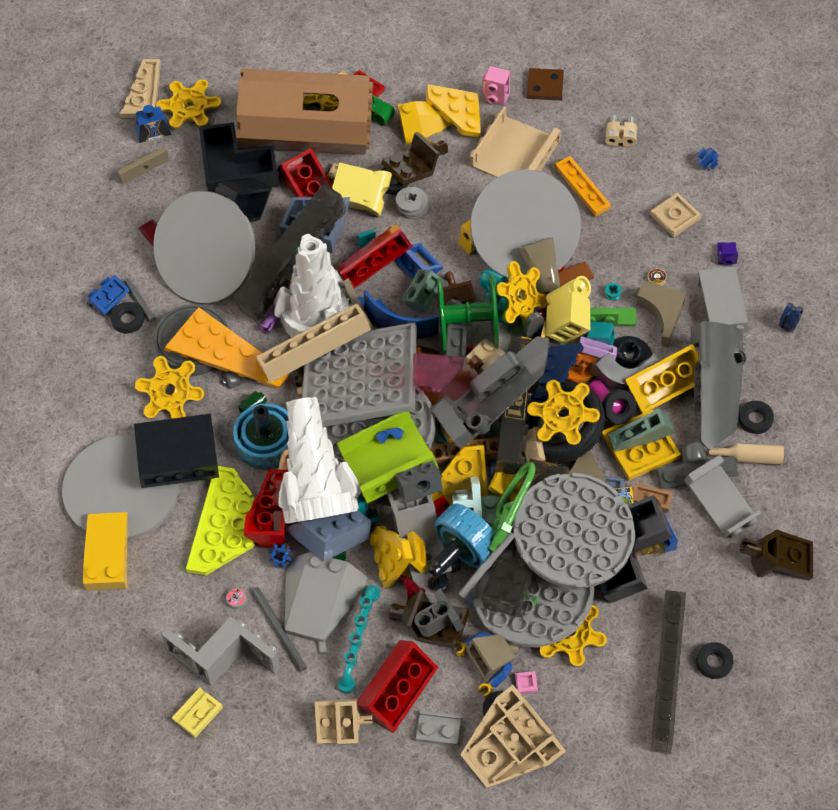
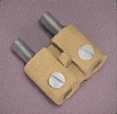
[605,115,637,147]

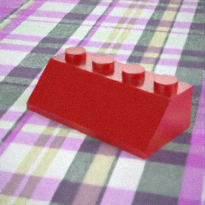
[337,224,413,288]
[357,640,439,733]

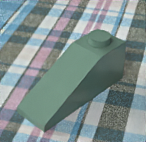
[609,408,674,452]

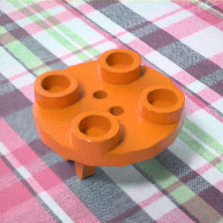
[568,352,597,383]

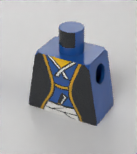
[135,105,172,143]

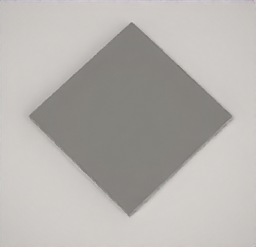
[302,322,417,427]

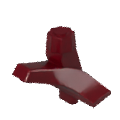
[399,574,426,600]

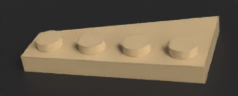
[120,59,161,118]

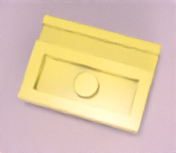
[172,687,223,738]

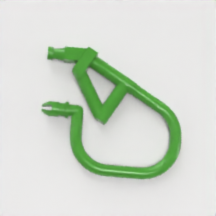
[488,462,535,551]

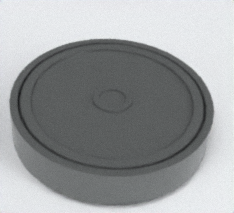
[154,304,228,376]

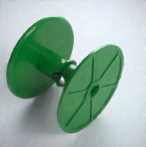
[437,274,499,353]

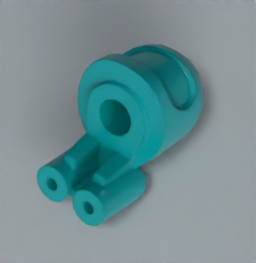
[479,269,506,305]

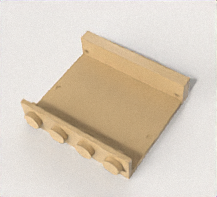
[469,107,561,178]

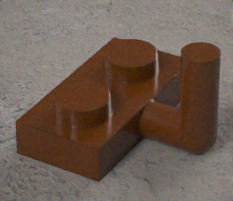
[436,271,476,306]

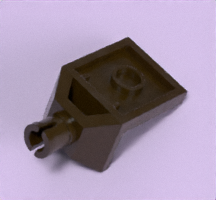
[381,132,448,186]
[739,530,813,581]
[389,590,470,648]

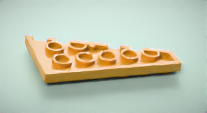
[164,307,290,389]

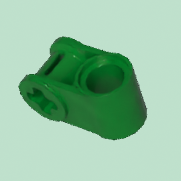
[371,95,395,126]

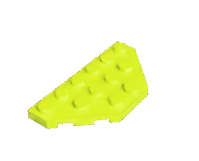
[186,466,255,576]

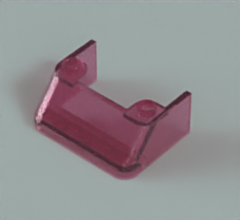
[413,353,464,395]

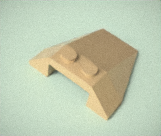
[460,684,566,788]

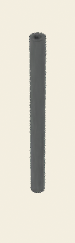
[252,587,307,672]

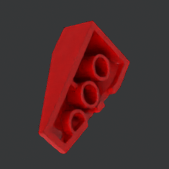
[244,469,288,548]

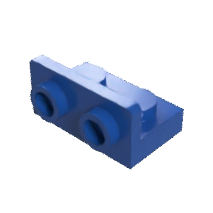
[87,275,130,316]

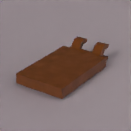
[424,355,484,427]

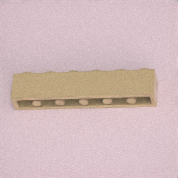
[256,304,371,383]

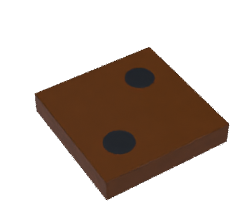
[527,68,564,101]

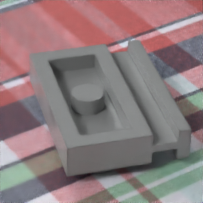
[416,711,461,746]

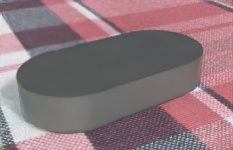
[523,312,544,339]

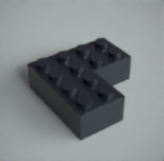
[199,122,279,192]
[215,178,272,222]
[600,495,673,603]

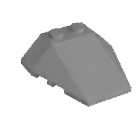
[285,552,368,642]

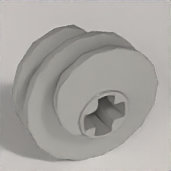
[396,187,428,220]

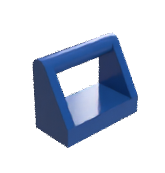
[395,243,443,280]

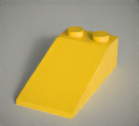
[625,344,699,414]
[83,512,128,590]

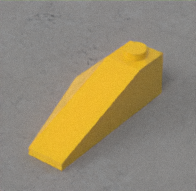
[398,101,454,144]

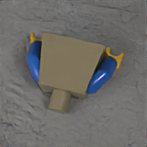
[454,632,519,698]

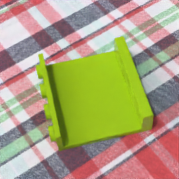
[337,412,439,503]

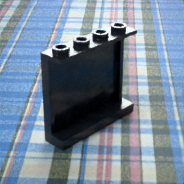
[134,413,219,488]

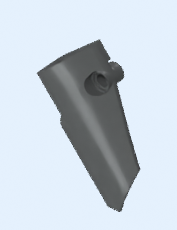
[691,321,747,450]
[431,336,549,449]

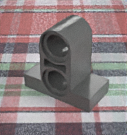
[415,588,464,637]

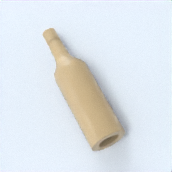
[709,443,784,465]

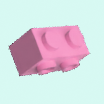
[482,66,510,106]

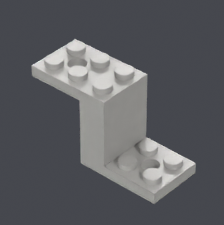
[387,489,452,582]
[161,617,280,686]

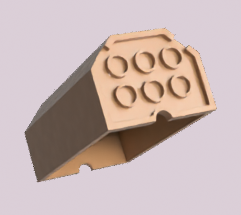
[236,68,373,155]

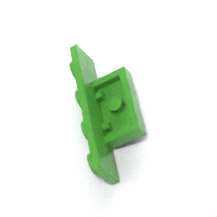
[590,308,637,326]

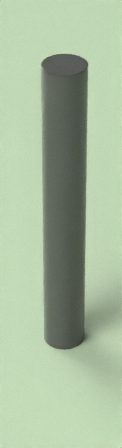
[124,278,155,322]

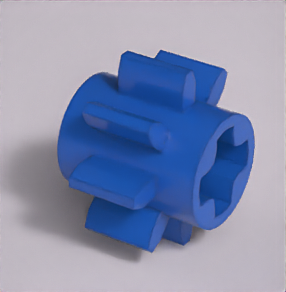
[697,147,719,169]
[268,544,293,568]

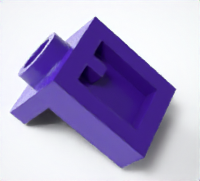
[717,242,738,266]

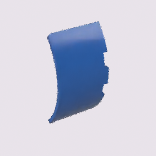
[364,290,439,339]

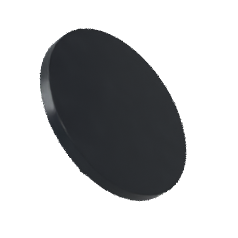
[613,336,652,369]

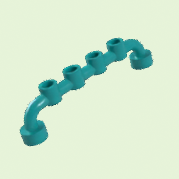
[338,585,380,694]

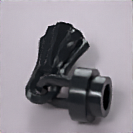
[432,558,461,591]

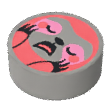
[226,588,247,609]

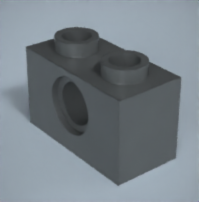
[396,461,443,503]

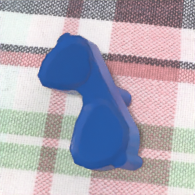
[376,427,404,443]

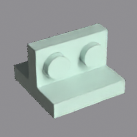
[451,476,482,518]

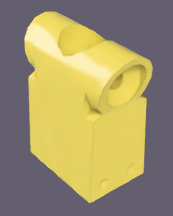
[330,162,392,217]
[545,276,591,344]

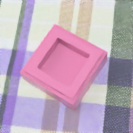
[515,671,538,694]

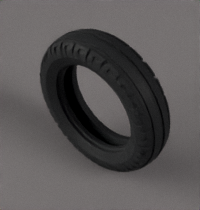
[518,381,605,464]

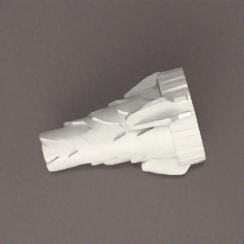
[274,234,350,338]
[278,397,361,524]

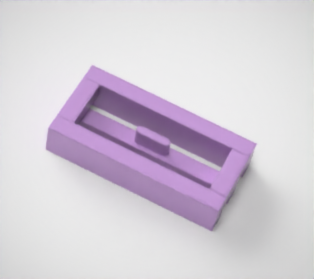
[579,336,617,360]

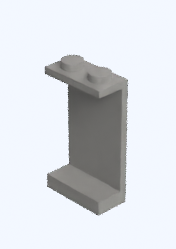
[697,266,748,332]
[684,455,761,538]

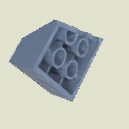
[280,197,350,253]
[285,511,371,562]

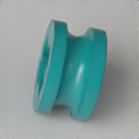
[605,283,622,301]

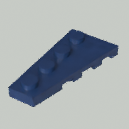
[531,343,584,403]

